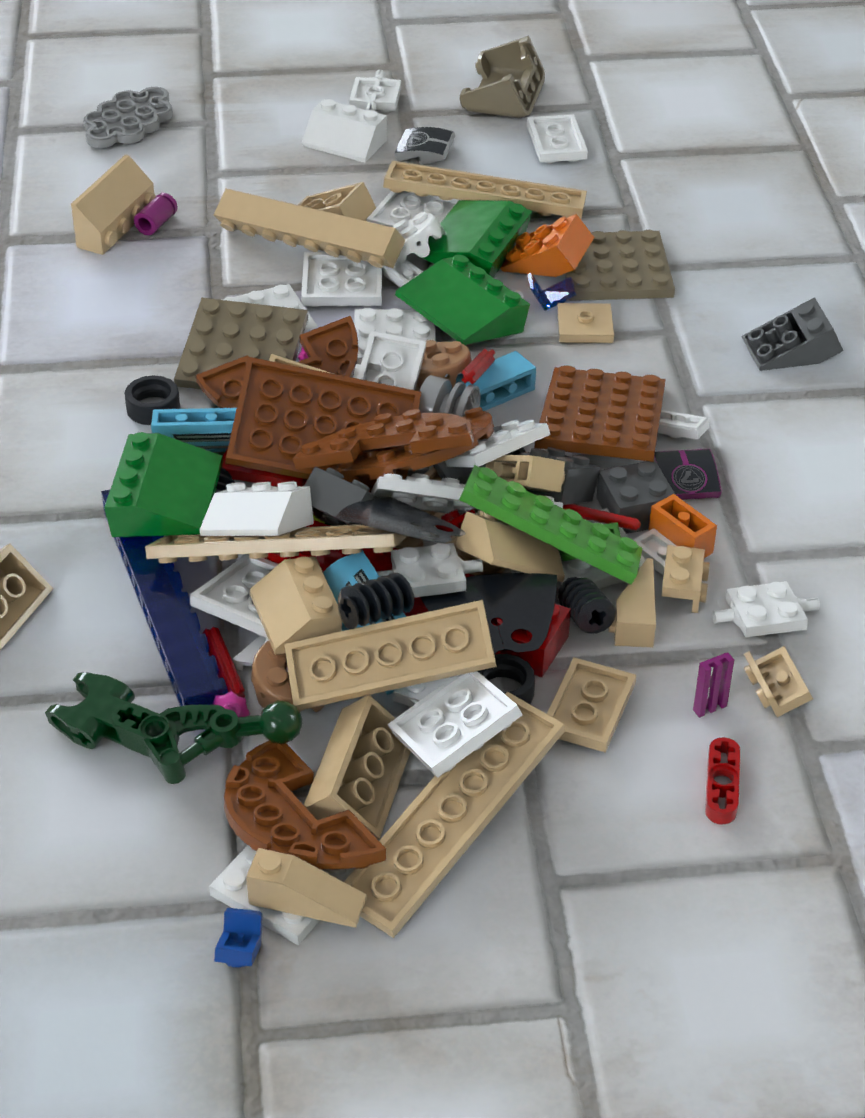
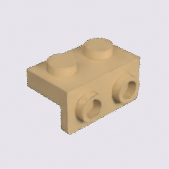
[661,545,710,613]
[744,646,813,717]

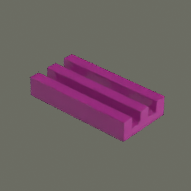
[693,652,734,718]

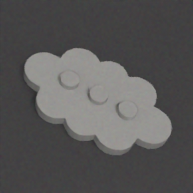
[83,87,172,148]

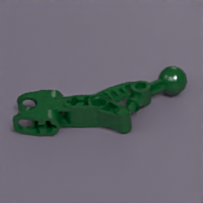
[45,672,302,784]

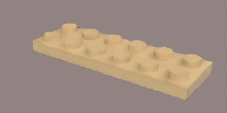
[284,600,497,710]

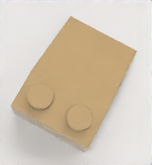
[298,182,376,221]

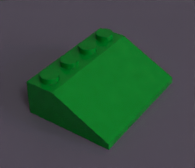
[416,200,532,277]
[395,255,530,345]
[104,432,223,537]

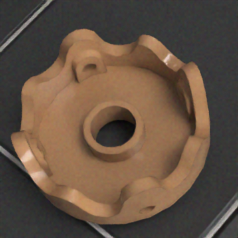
[417,340,472,389]
[251,641,325,712]

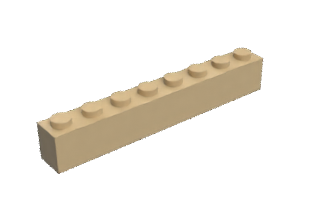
[213,188,405,268]

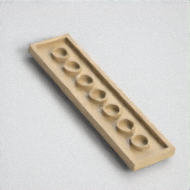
[383,161,587,219]
[145,524,408,563]
[344,692,565,938]

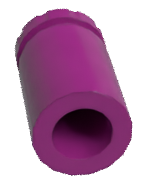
[134,192,178,236]

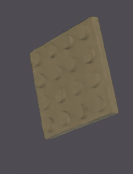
[564,230,675,301]
[174,298,308,389]

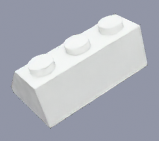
[302,99,387,163]
[200,481,314,536]

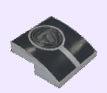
[394,127,455,165]

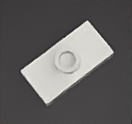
[658,410,709,440]

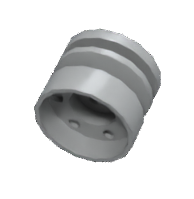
[419,375,481,417]

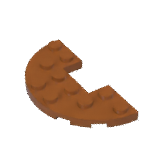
[195,316,358,408]
[331,407,494,482]
[293,409,474,470]
[224,741,386,870]

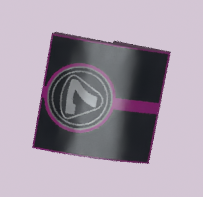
[654,449,722,500]

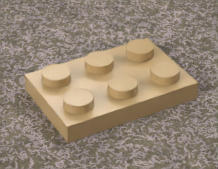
[547,657,636,753]

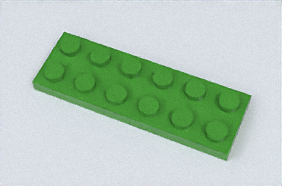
[459,465,643,585]

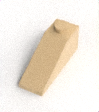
[486,455,565,492]
[608,558,656,648]
[246,848,366,928]

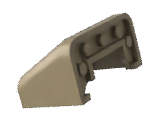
[459,36,545,118]

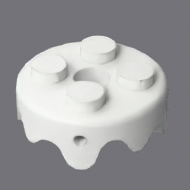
[393,212,446,263]

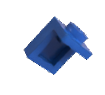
[214,908,263,968]

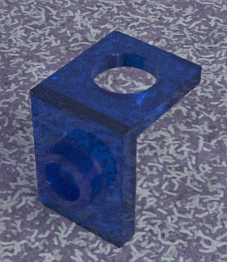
[527,273,577,311]

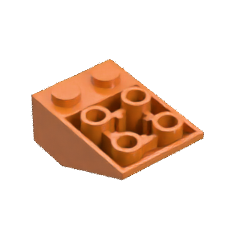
[500,214,595,277]

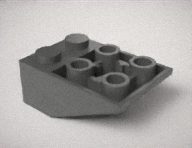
[741,297,844,371]

